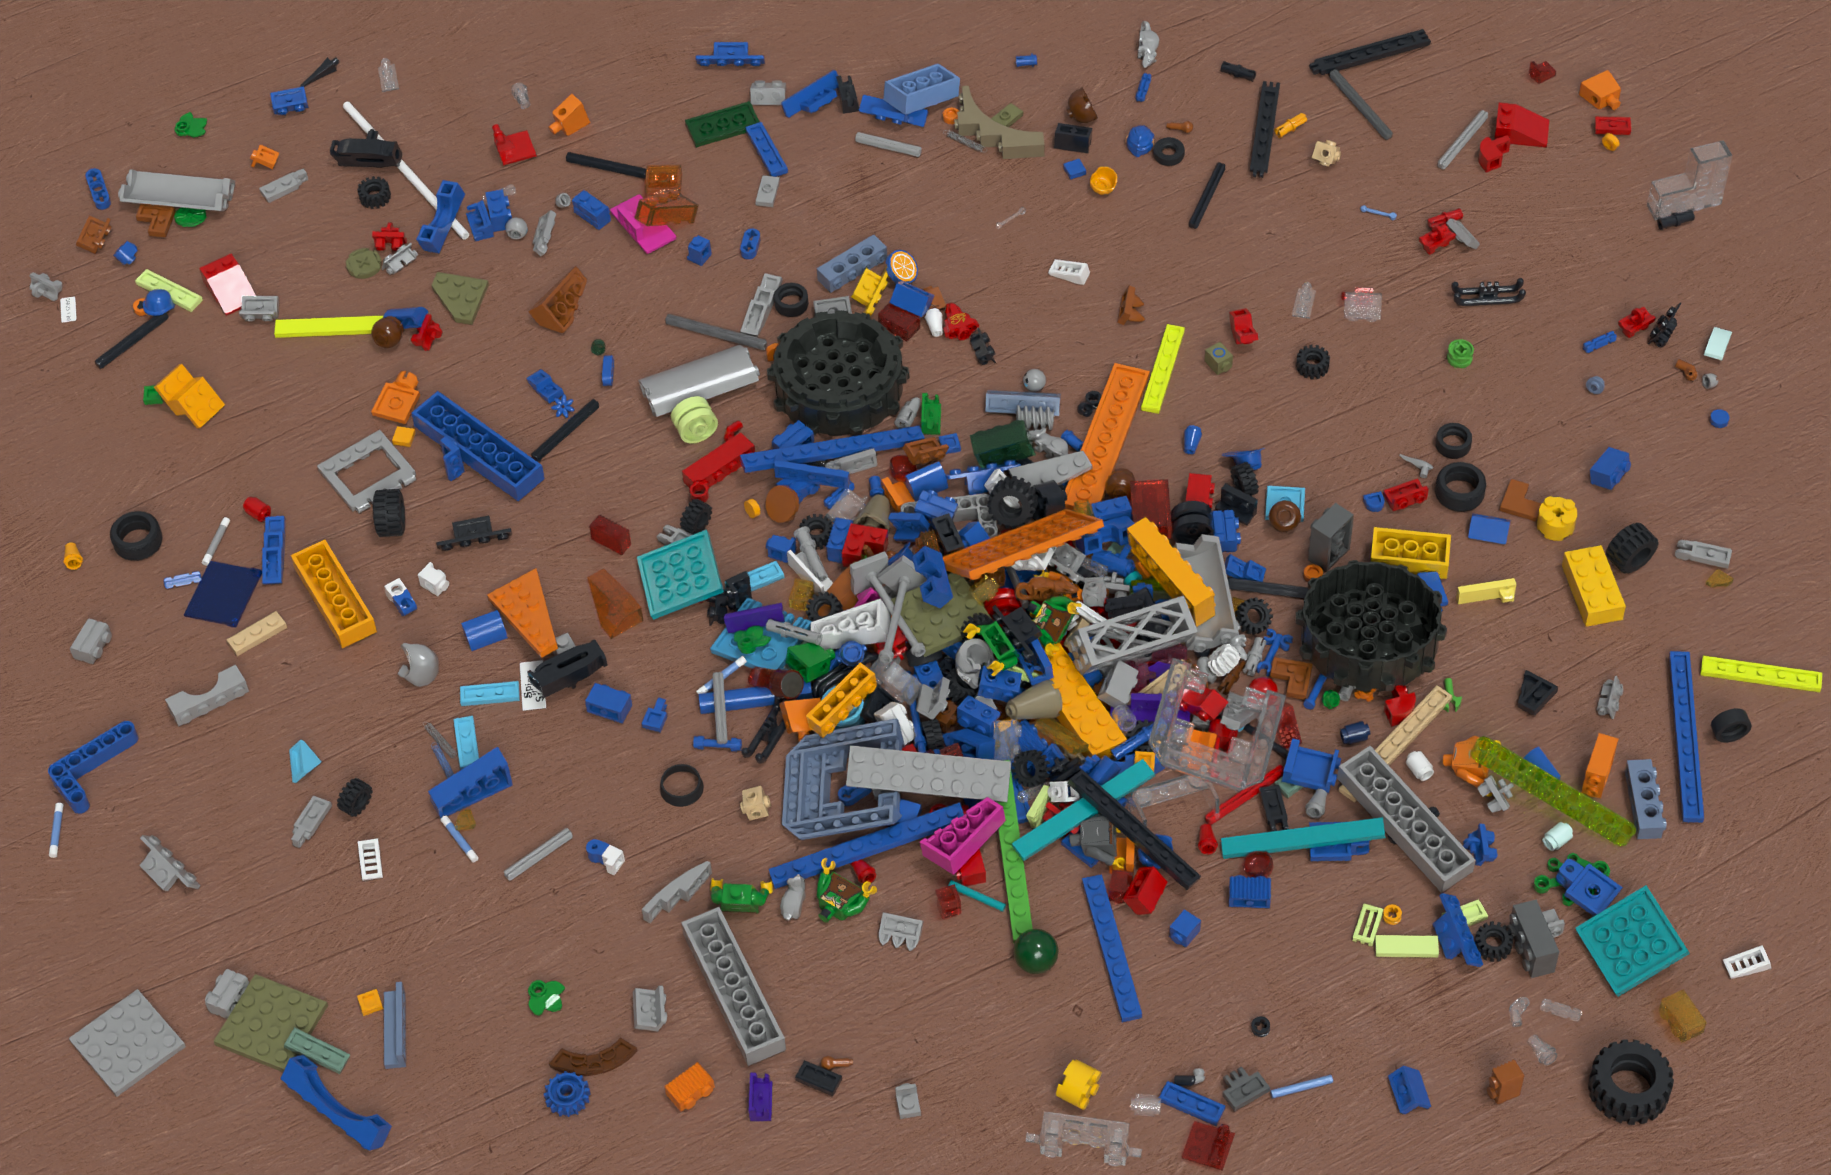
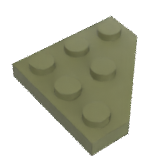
[432,272,489,325]

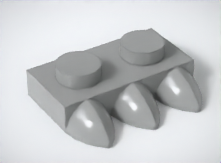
[879,912,924,951]

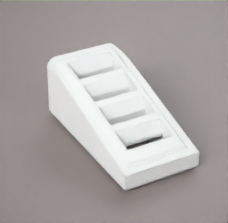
[1048,259,1090,285]
[358,839,383,881]
[1723,945,1771,979]

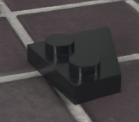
[1518,670,1558,716]

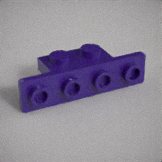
[1110,693,1190,725]

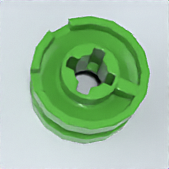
[1447,339,1474,368]

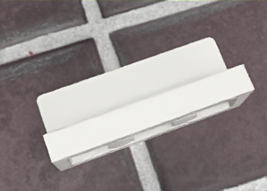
[787,550,833,596]

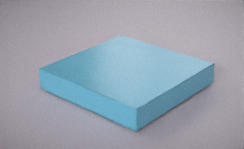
[1265,486,1305,522]

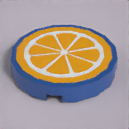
[885,250,918,284]

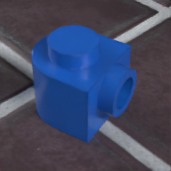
[113,241,138,265]

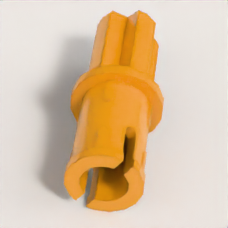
[1274,113,1307,138]

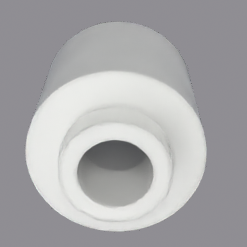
[1406,751,1434,781]

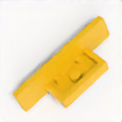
[851,266,889,316]

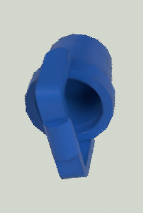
[835,641,867,667]

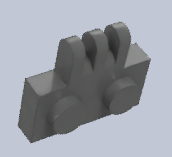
[1223,1067,1270,1112]

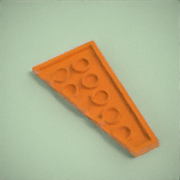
[487,568,558,658]

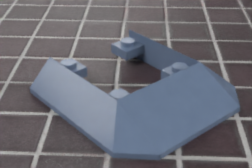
[782,718,905,840]

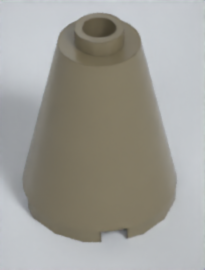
[853,495,890,536]
[1005,680,1063,720]

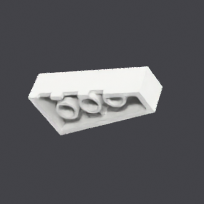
[811,599,891,650]

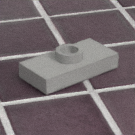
[756,175,780,207]
[1447,218,1480,249]

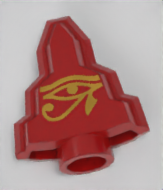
[943,302,980,341]

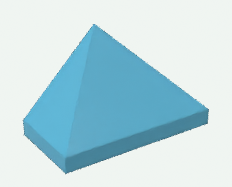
[289,740,321,783]

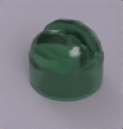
[591,339,606,355]

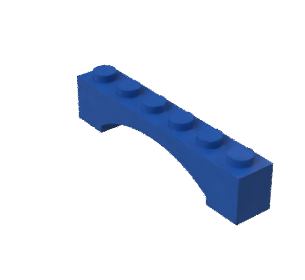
[280,1055,392,1151]

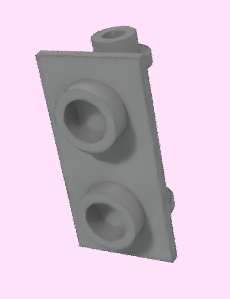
[382,243,418,275]
[1597,676,1623,719]

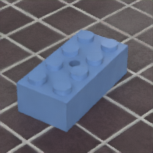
[883,64,960,115]

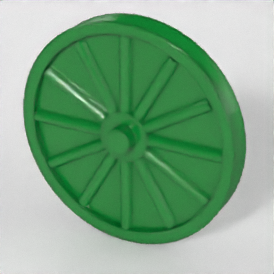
[174,207,207,227]

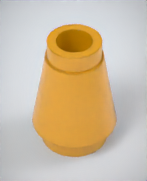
[64,542,83,570]

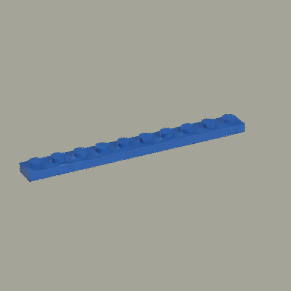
[740,426,925,473]
[1669,651,1704,823]
[769,802,964,889]

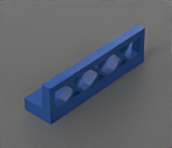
[1008,636,1054,686]

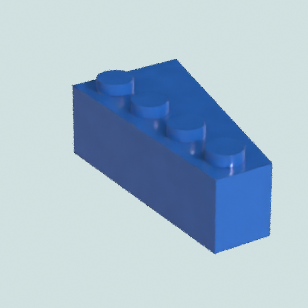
[428,747,513,819]

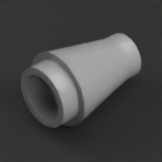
[1305,789,1327,819]

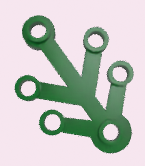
[1533,853,1610,906]

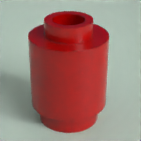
[243,497,271,522]

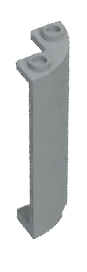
[118,169,236,211]
[638,345,760,417]
[1173,534,1238,652]

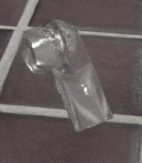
[1509,997,1530,1027]

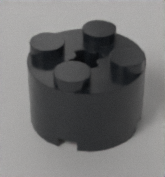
[1031,480,1067,521]

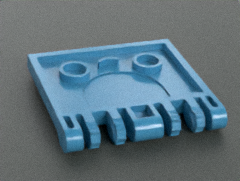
[710,598,813,677]

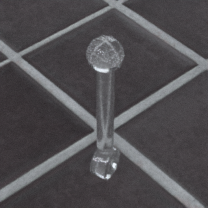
[995,207,1026,229]

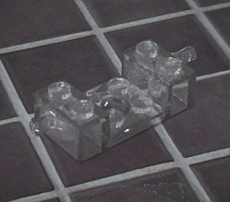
[1026,1111,1142,1166]

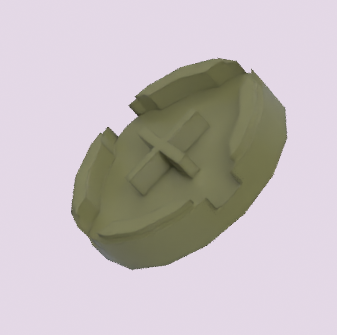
[346,248,382,279]

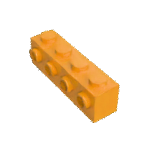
[806,662,877,738]

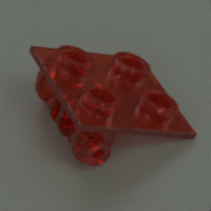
[1182,1121,1235,1171]

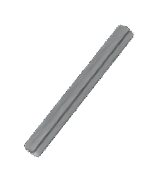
[1437,110,1488,169]

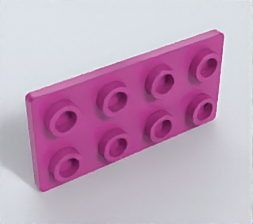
[610,194,676,254]

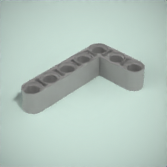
[901,494,998,538]

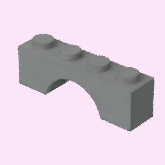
[165,665,249,727]

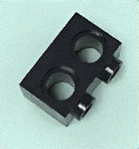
[928,513,964,556]

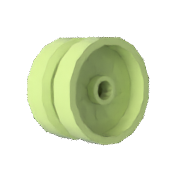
[671,396,718,444]

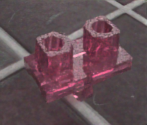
[1152,644,1187,667]
[1126,660,1157,693]

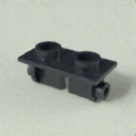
[970,327,996,365]
[707,589,727,626]
[1105,594,1146,618]

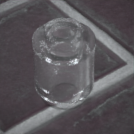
[1112,705,1137,732]
[1130,1094,1161,1117]

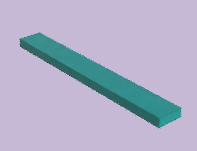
[1012,759,1155,861]
[1221,817,1386,859]

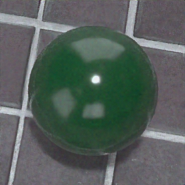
[1013,929,1059,974]

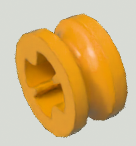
[1383,904,1402,925]

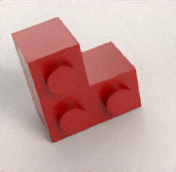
[842,523,889,568]

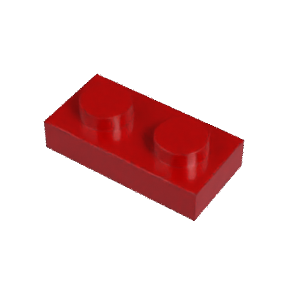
[1594,116,1631,135]

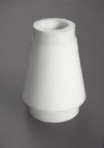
[925,308,943,337]

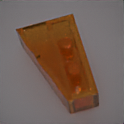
[635,189,699,226]

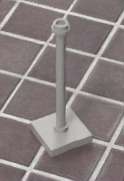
[850,551,926,657]
[878,555,927,664]

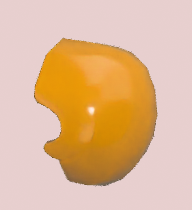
[1089,167,1117,195]

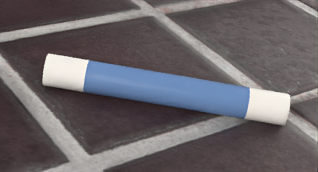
[696,656,747,694]
[49,803,63,858]
[441,816,479,863]

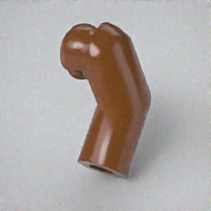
[1675,359,1697,381]

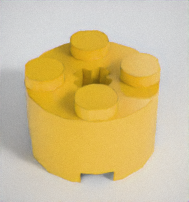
[1537,496,1577,541]
[1056,1060,1102,1110]

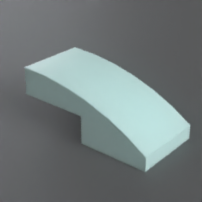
[1704,327,1732,360]

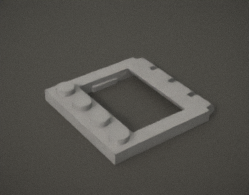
[317,430,416,513]

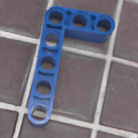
[48,721,139,814]

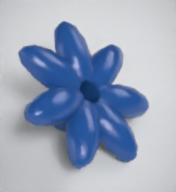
[551,394,575,418]

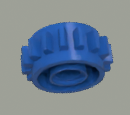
[544,1071,591,1117]

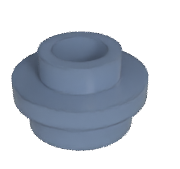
[1586,376,1605,394]

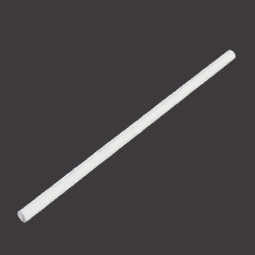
[343,102,469,240]

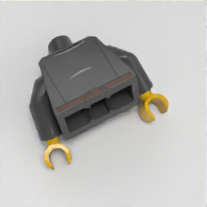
[1070,813,1126,873]

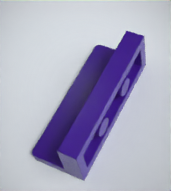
[724,603,785,633]

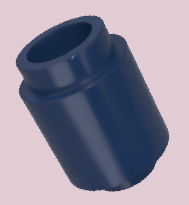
[1340,721,1370,745]

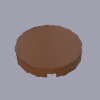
[765,485,799,523]

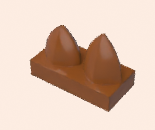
[1117,285,1145,325]

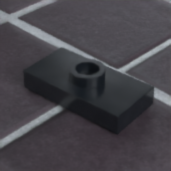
[795,1060,842,1096]

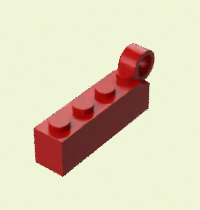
[682,432,755,502]
[929,804,986,886]

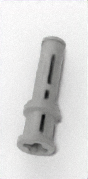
[793,526,828,582]

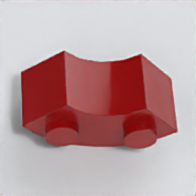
[1173,679,1228,722]

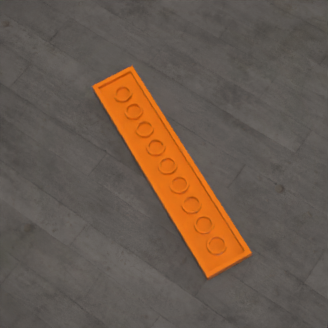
[1065,363,1150,514]

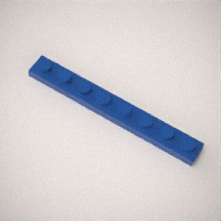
[1082,874,1142,1022]

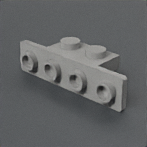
[1048,542,1086,583]
[140,835,200,891]

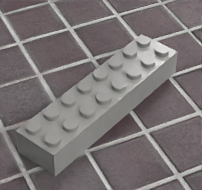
[846,746,1011,803]
[1337,746,1476,893]
[681,907,786,1066]

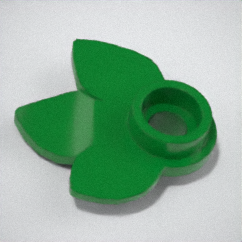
[174,112,207,137]
[734,626,771,654]
[528,980,565,1016]

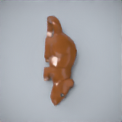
[1015,576,1079,601]

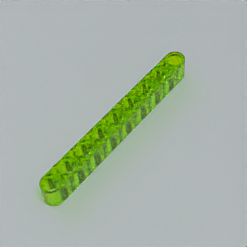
[1470,736,1636,846]

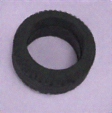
[1435,462,1486,512]
[110,511,162,561]

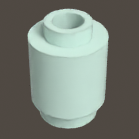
[1542,822,1573,851]

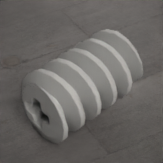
[1016,405,1054,430]

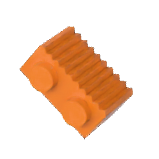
[665,1062,715,1112]

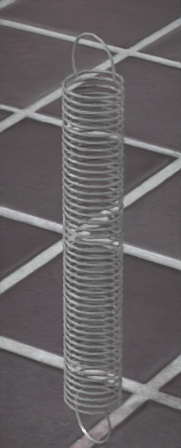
[943,130,985,152]
[423,722,459,759]

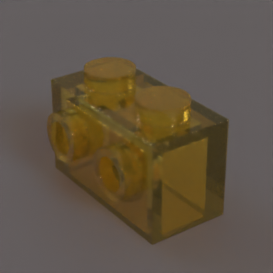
[1659,989,1707,1042]

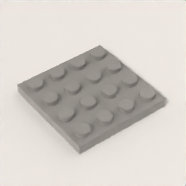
[69,989,186,1097]

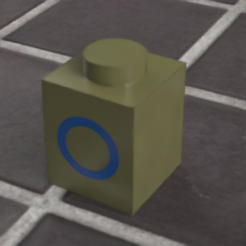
[1205,342,1233,375]

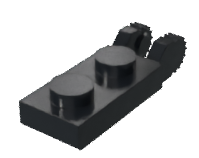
[1259,785,1289,832]

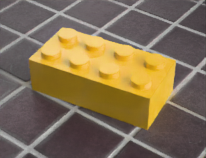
[1370,527,1451,579]
[1562,545,1626,627]

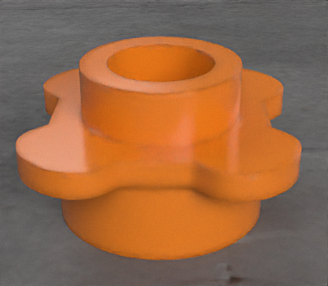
[1354,689,1376,702]

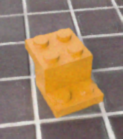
[154,364,225,428]

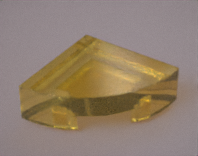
[1706,569,1734,587]
[455,809,476,830]

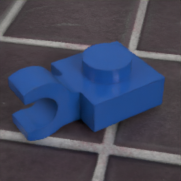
[641,698,667,733]

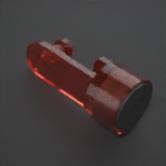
[748,667,804,699]

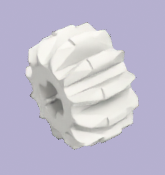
[1207,644,1241,676]

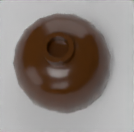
[1066,87,1098,123]

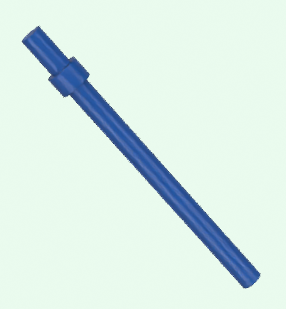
[903,671,927,753]

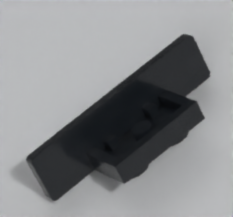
[436,516,512,551]
[992,605,1042,666]

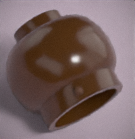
[371,316,404,348]
[1105,468,1137,501]
[1269,500,1301,532]

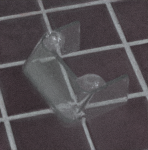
[1126,771,1220,827]

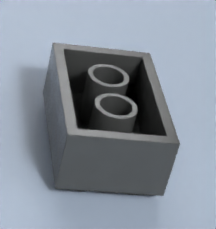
[1308,503,1354,572]
[1507,899,1559,978]

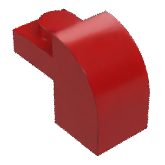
[1478,135,1511,173]
[1229,308,1259,345]
[1384,685,1416,727]

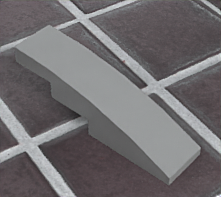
[740,273,783,337]
[642,861,712,923]

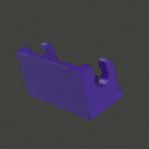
[749,1073,773,1121]

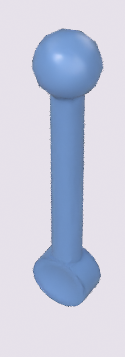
[1360,205,1397,220]

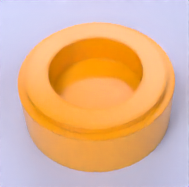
[1602,133,1620,151]
[744,499,761,518]

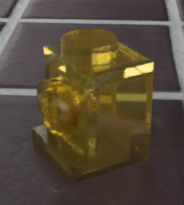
[968,575,1000,606]
[789,578,814,611]

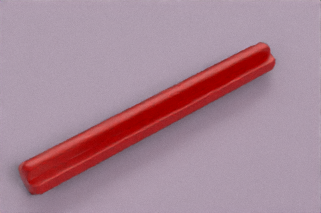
[1205,765,1284,825]

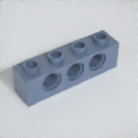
[817,235,887,293]
[1625,759,1667,839]

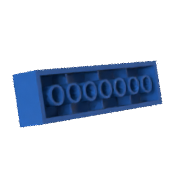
[411,391,545,502]

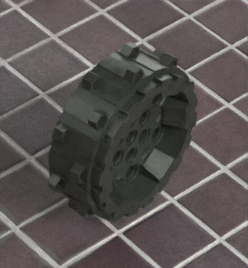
[767,310,910,436]
[1295,560,1447,692]

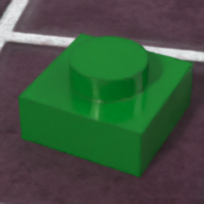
[143,385,163,405]

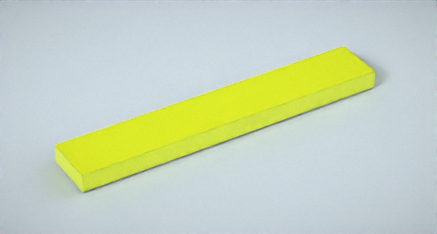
[274,316,383,338]
[1141,324,1185,414]
[1700,656,1822,692]

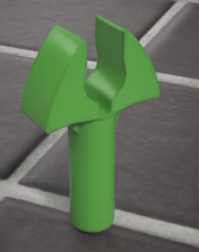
[1444,678,1462,712]

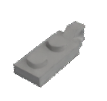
[259,169,308,203]
[532,210,556,256]
[825,448,877,474]
[291,796,332,848]

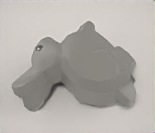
[780,874,806,921]

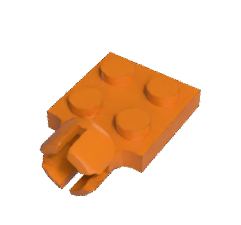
[371,371,420,424]

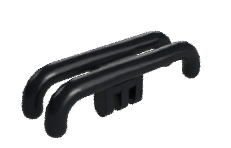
[1451,278,1526,306]
[812,651,884,700]
[741,694,793,764]

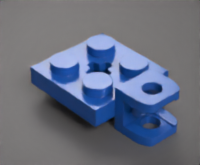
[1309,822,1370,861]
[1555,859,1623,916]

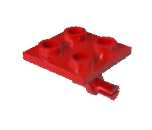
[492,124,537,165]

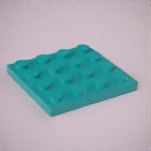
[637,530,724,620]
[1575,885,1690,997]

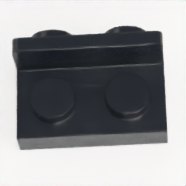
[1215,483,1258,525]
[724,571,752,612]

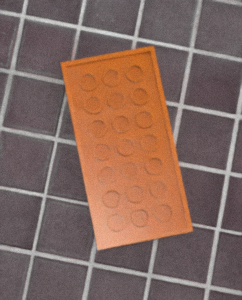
[943,509,1104,580]

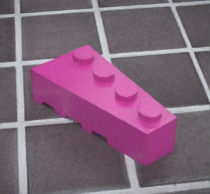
[920,797,1006,875]

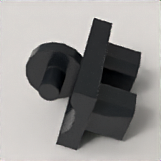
[1049,756,1082,787]

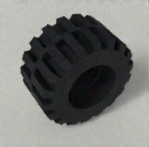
[987,476,1038,529]
[373,489,405,537]
[1606,522,1659,574]

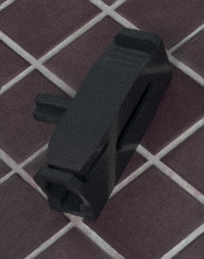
[330,129,402,168]
[527,639,608,698]

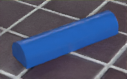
[699,685,777,714]

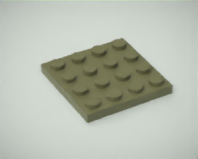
[891,572,992,657]
[214,974,328,1072]

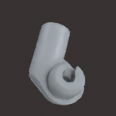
[1197,657,1217,684]

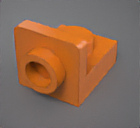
[250,145,279,169]

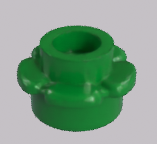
[1322,690,1340,709]

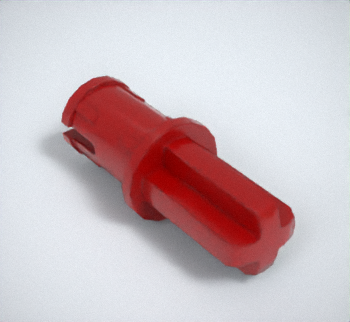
[1427,208,1463,228]

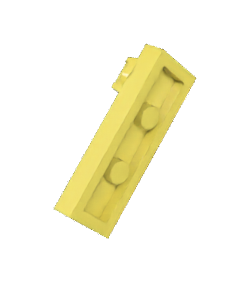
[1456,578,1516,604]

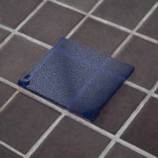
[184,561,262,627]

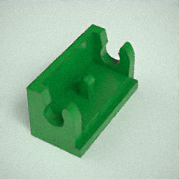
[921,393,941,435]

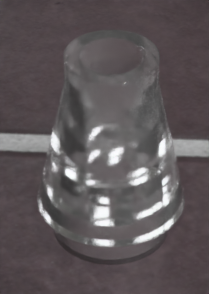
[511,83,531,109]
[1527,1035,1557,1065]

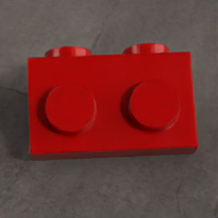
[1383,478,1429,511]

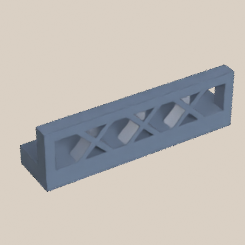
[985,390,1061,416]
[384,982,406,1069]

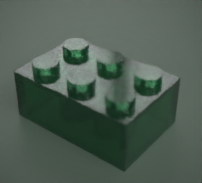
[970,420,1036,468]

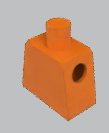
[1579,70,1621,110]
[548,94,590,136]
[779,698,821,742]

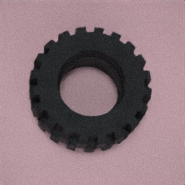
[1588,1039,1674,1125]

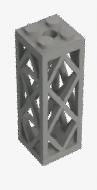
[1067,596,1198,675]

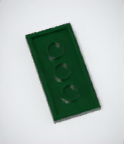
[685,101,760,148]

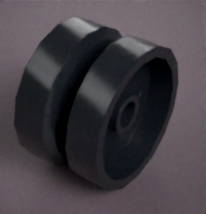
[1170,501,1214,545]

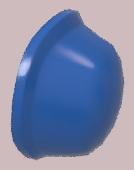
[143,289,175,316]

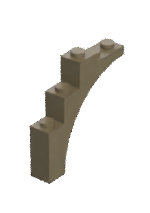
[954,86,1045,159]

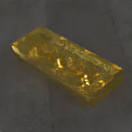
[1035,718,1089,755]

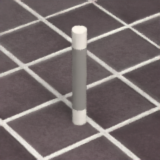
[201,517,230,566]

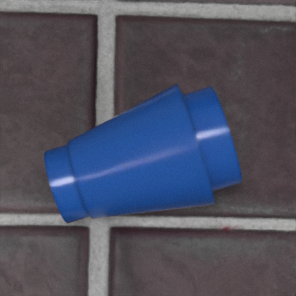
[1184,425,1202,454]

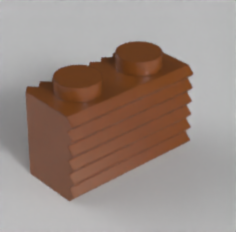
[1487,1059,1524,1104]

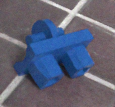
[1463,824,1498,866]

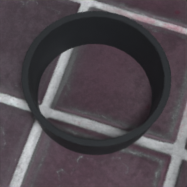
[660,764,704,807]

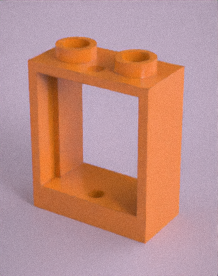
[1581,733,1619,799]

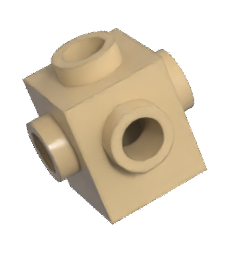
[1312,140,1341,167]
[740,786,771,821]

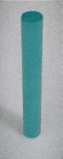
[948,880,1006,912]

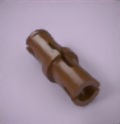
[1217,658,1246,695]

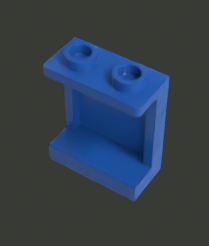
[1282,738,1342,793]

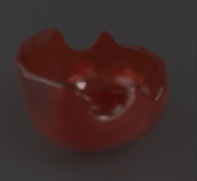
[889,455,917,482]
[1242,851,1274,878]

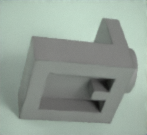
[1542,909,1565,938]
[895,1083,921,1119]

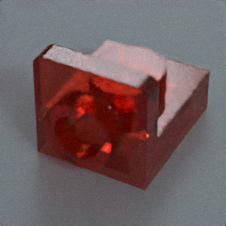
[1529,61,1556,84]

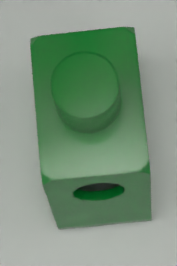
[785,643,835,683]

